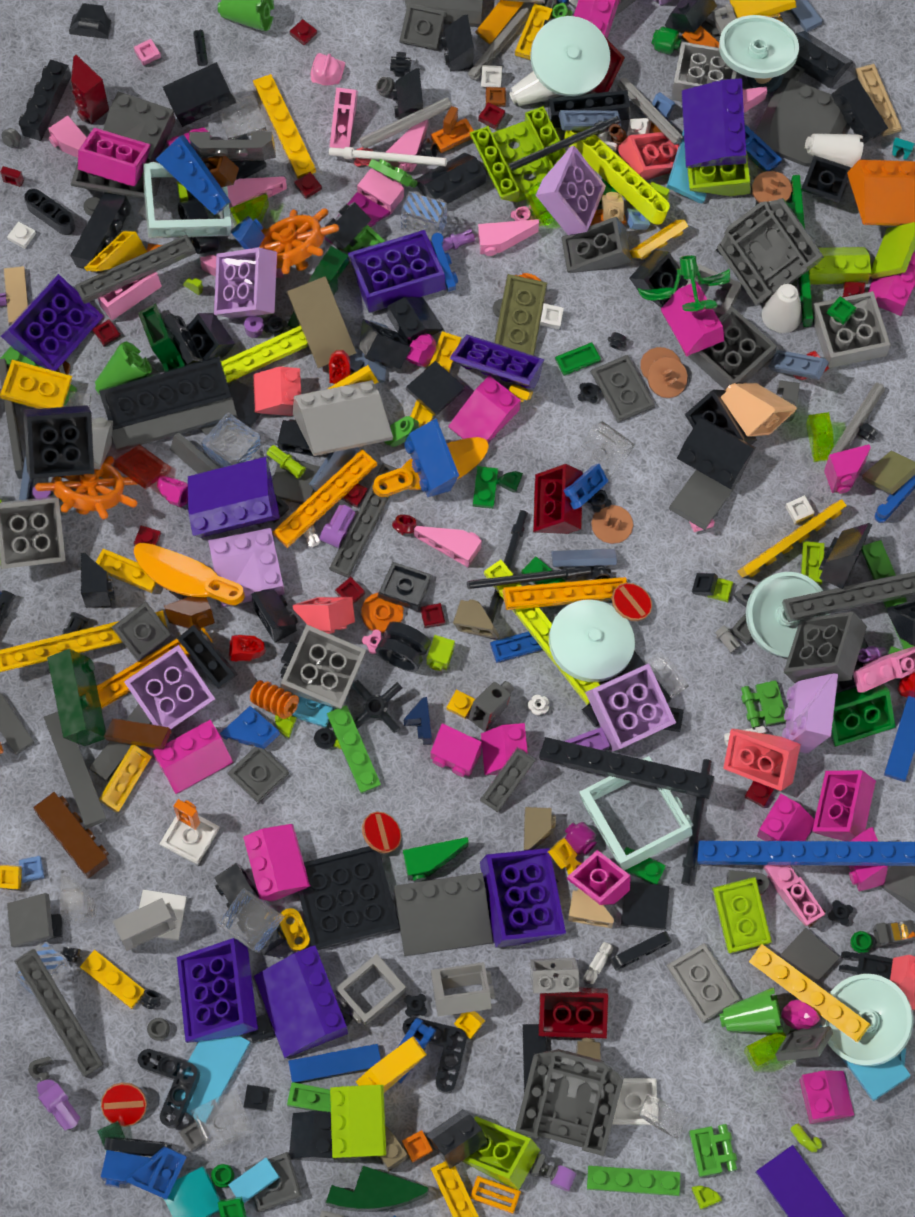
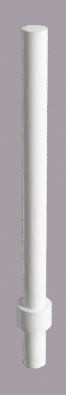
[329,147,447,166]

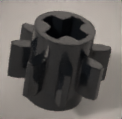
[390,52,411,77]

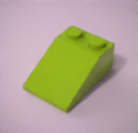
[687,151,750,196]
[462,1116,540,1190]

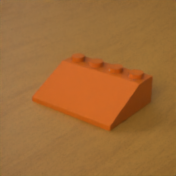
[847,160,915,226]

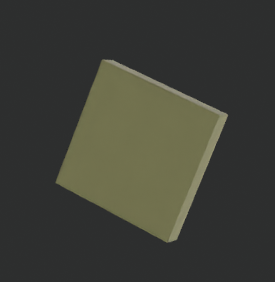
[862,450,915,495]

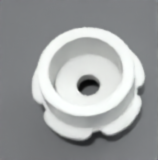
[528,695,549,715]

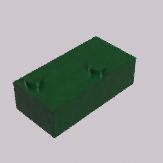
[47,649,106,746]

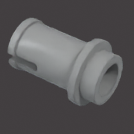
[715,625,741,653]

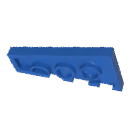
[155,135,231,215]

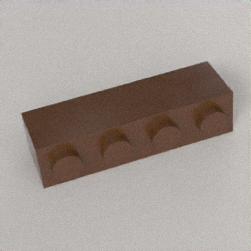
[33,792,109,879]

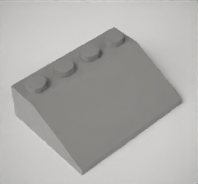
[293,380,393,456]

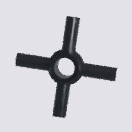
[352,680,403,734]

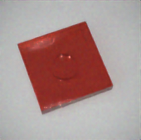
[113,444,172,489]

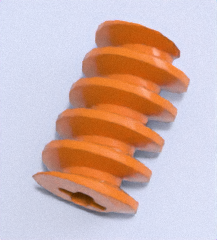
[250,680,299,719]

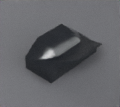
[69,3,112,39]

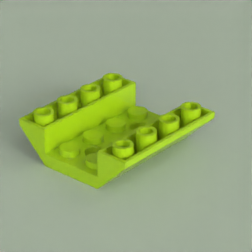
[470,106,566,202]

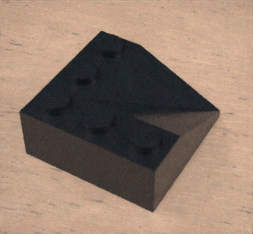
[23,405,94,479]

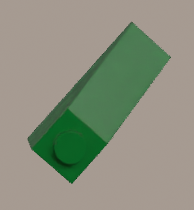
[403,837,469,882]

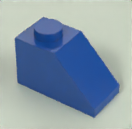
[230,216,265,250]
[101,1150,150,1188]

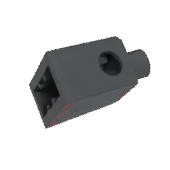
[469,681,514,732]

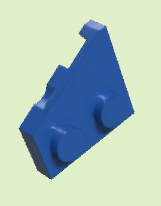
[220,706,280,749]
[125,1146,187,1200]

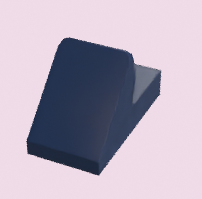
[403,697,432,745]

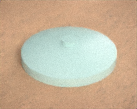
[719,15,799,78]
[530,16,610,96]
[746,572,831,658]
[549,600,635,682]
[821,974,913,1066]

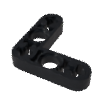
[402,1017,467,1094]
[137,1049,200,1129]

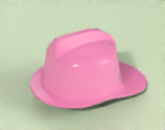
[311,53,345,85]

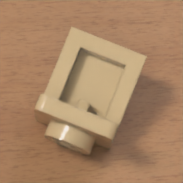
[601,192,624,221]

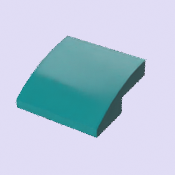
[164,1166,221,1217]

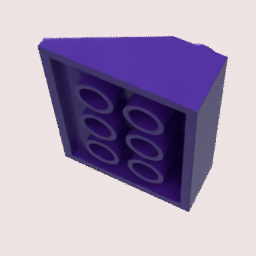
[682,78,746,168]
[348,230,446,313]
[1,274,104,371]
[450,334,544,389]
[188,457,280,538]
[480,848,566,948]
[177,938,258,1043]
[254,945,348,1059]

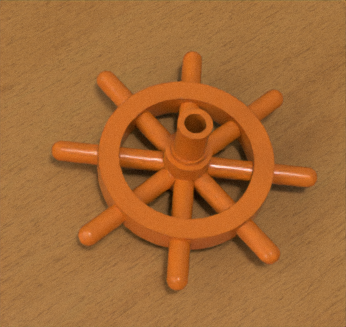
[258,208,339,274]
[35,456,140,519]

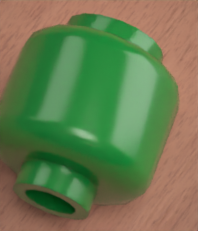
[651,26,682,55]

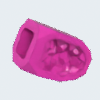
[406,333,436,367]
[157,476,188,507]
[781,1000,820,1030]

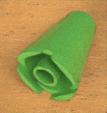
[217,0,274,31]
[95,341,152,394]
[720,988,784,1033]

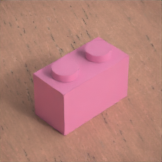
[357,168,404,214]

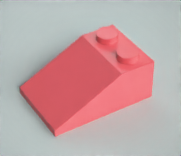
[617,132,679,181]
[723,728,801,791]

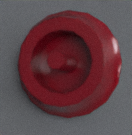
[392,514,417,536]

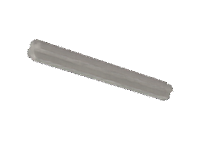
[468,7,531,80]
[618,78,683,145]
[360,97,452,149]
[828,383,885,457]

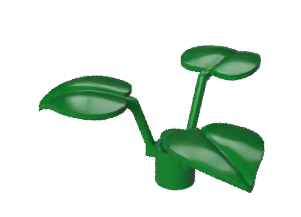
[638,255,730,312]

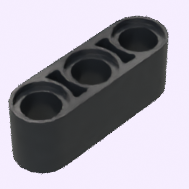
[24,189,75,235]
[178,199,219,254]

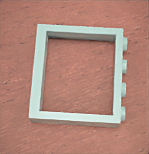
[143,162,231,238]
[579,756,694,871]

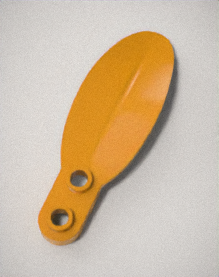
[372,437,488,497]
[134,543,245,605]

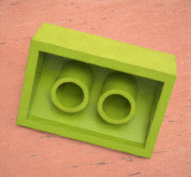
[809,247,871,285]
[330,1085,386,1158]

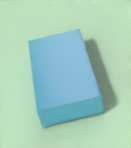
[228,1158,280,1203]

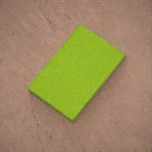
[870,222,915,279]
[712,877,772,953]

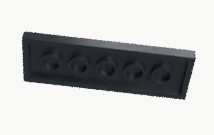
[99,356,232,430]

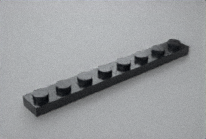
[539,737,715,799]

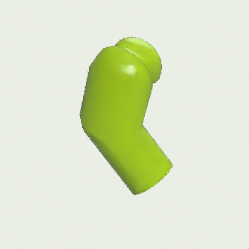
[790,1123,822,1152]

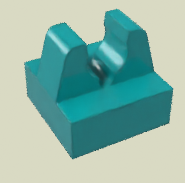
[892,137,915,160]

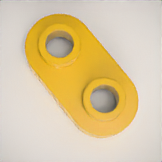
[279,908,310,952]

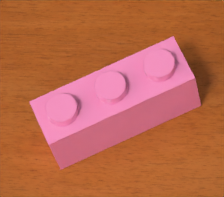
[97,272,162,321]

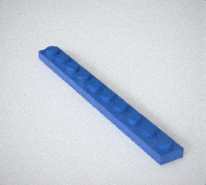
[697,841,915,866]

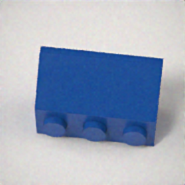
[405,419,459,498]

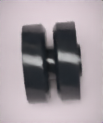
[375,622,431,672]

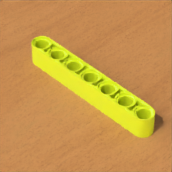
[564,130,670,225]

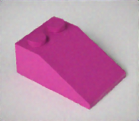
[448,375,521,443]

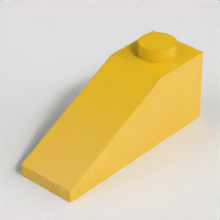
[84,231,147,271]
[355,1036,427,1093]

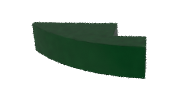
[288,246,349,329]
[138,303,187,371]
[326,1166,429,1212]

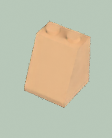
[721,383,797,437]

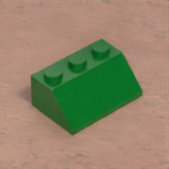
[831,684,896,747]

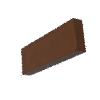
[104,718,172,749]

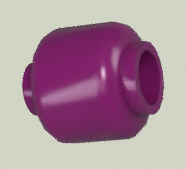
[565,822,597,855]

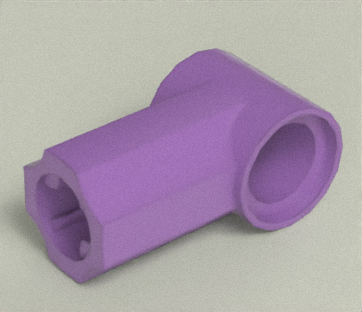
[320,505,355,549]
[38,1083,80,1130]

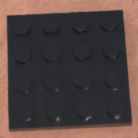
[298,846,399,950]

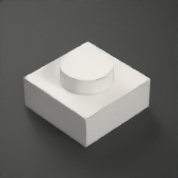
[481,65,502,87]
[627,118,651,137]
[7,222,36,249]
[540,304,564,329]
[785,495,814,524]

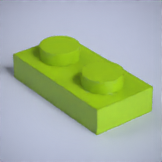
[801,541,825,585]

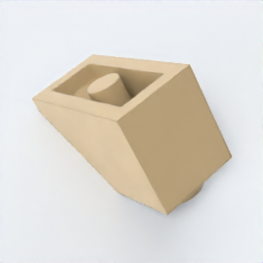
[568,889,614,928]

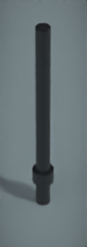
[508,116,620,171]
[487,510,528,623]
[467,566,591,589]
[681,759,712,886]

